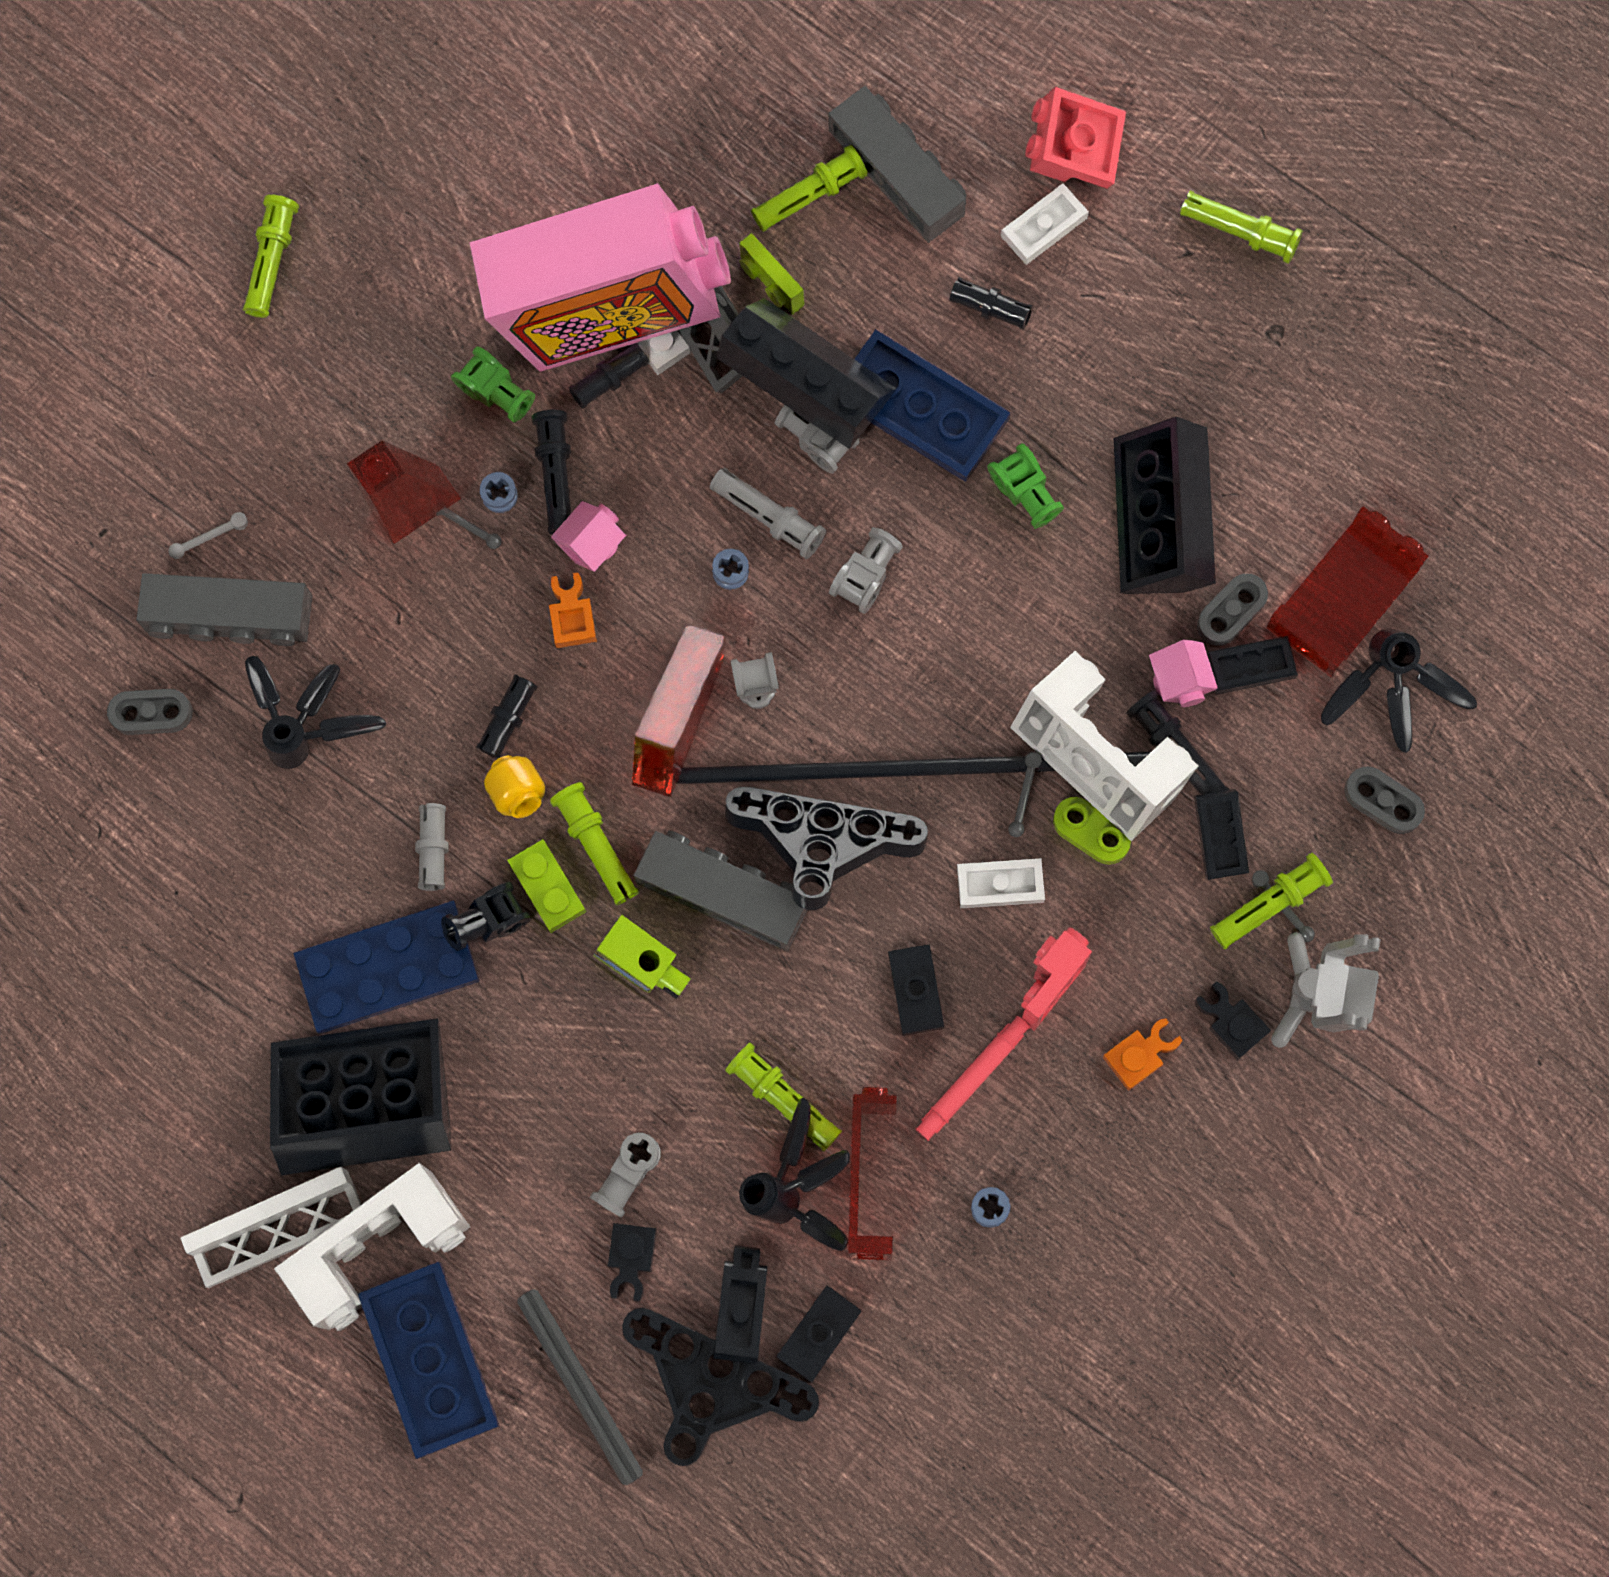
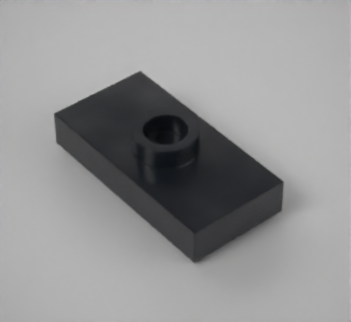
[1207,636,1298,695]
[1194,789,1249,880]
[888,944,944,1036]
[776,1285,862,1383]

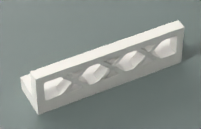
[181,1167,362,1288]

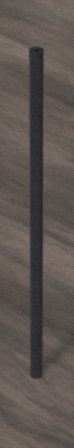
[654,751,1152,785]

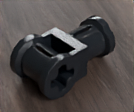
[441,882,531,951]

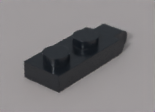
[713,1245,768,1364]

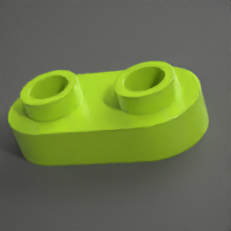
[1053,797,1131,865]

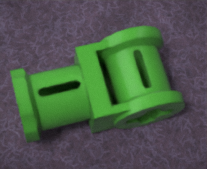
[451,346,535,423]
[987,443,1064,529]

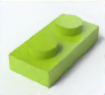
[739,233,804,315]
[507,839,586,933]

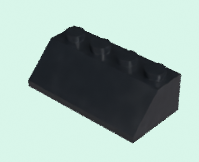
[717,298,896,449]
[1113,416,1216,594]

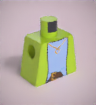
[593,914,691,999]

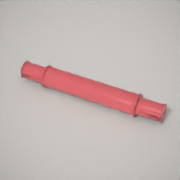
[915,1015,1030,1141]

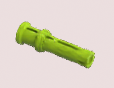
[751,145,868,232]
[1180,190,1303,264]
[243,195,299,318]
[550,782,639,906]
[1210,852,1333,950]
[725,1043,842,1152]

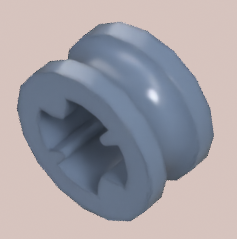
[480,472,518,513]
[712,549,749,590]
[971,1187,1010,1228]

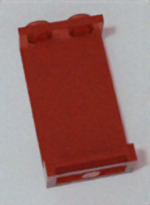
[1266,506,1429,678]
[848,1087,897,1261]

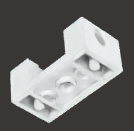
[1010,651,1198,841]
[274,1163,470,1331]

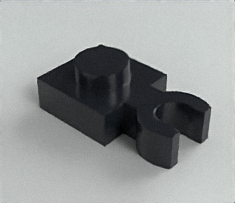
[1195,982,1271,1061]
[608,1223,657,1302]

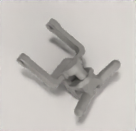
[1271,932,1380,1048]

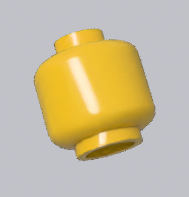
[484,755,545,818]

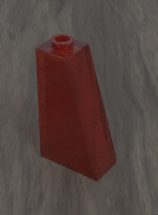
[347,440,461,544]
[632,625,726,797]

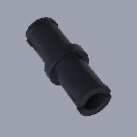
[949,277,1033,330]
[569,343,649,409]
[476,674,538,759]

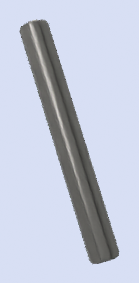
[517,1289,643,1485]

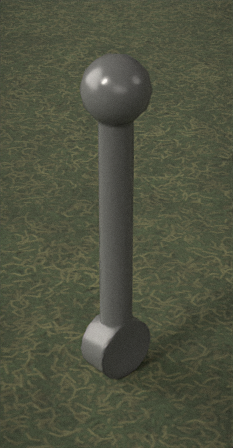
[429,498,502,549]
[1008,752,1042,838]
[1251,870,1315,942]

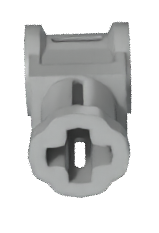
[774,405,860,474]
[829,527,903,614]
[731,652,779,709]
[590,1133,661,1218]

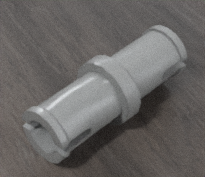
[415,803,449,891]

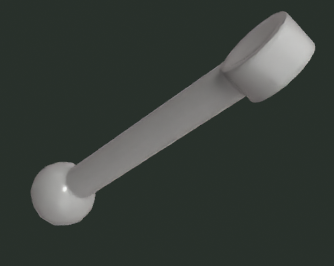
[168,512,248,559]

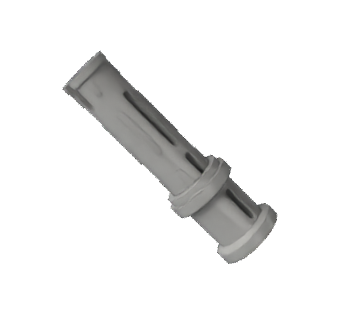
[710,467,826,559]

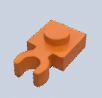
[549,572,597,648]
[1103,1018,1182,1091]

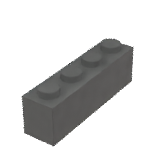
[828,86,967,243]
[136,573,313,646]
[634,830,808,952]

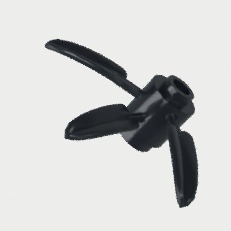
[1321,628,1477,753]
[245,655,387,769]
[739,1097,851,1251]

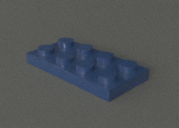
[854,329,1011,482]
[293,900,480,1034]
[358,1262,500,1459]

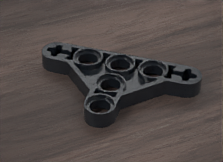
[725,787,928,910]
[622,1308,819,1466]

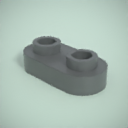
[1197,574,1268,646]
[107,689,193,735]
[1344,766,1425,834]

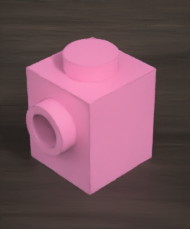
[551,501,626,572]
[1149,640,1218,707]

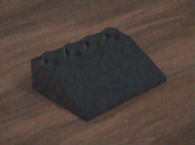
[270,1018,451,1176]

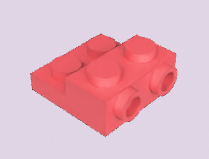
[1025,87,1126,189]
[1021,927,1092,1031]

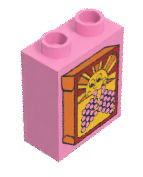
[470,184,731,372]

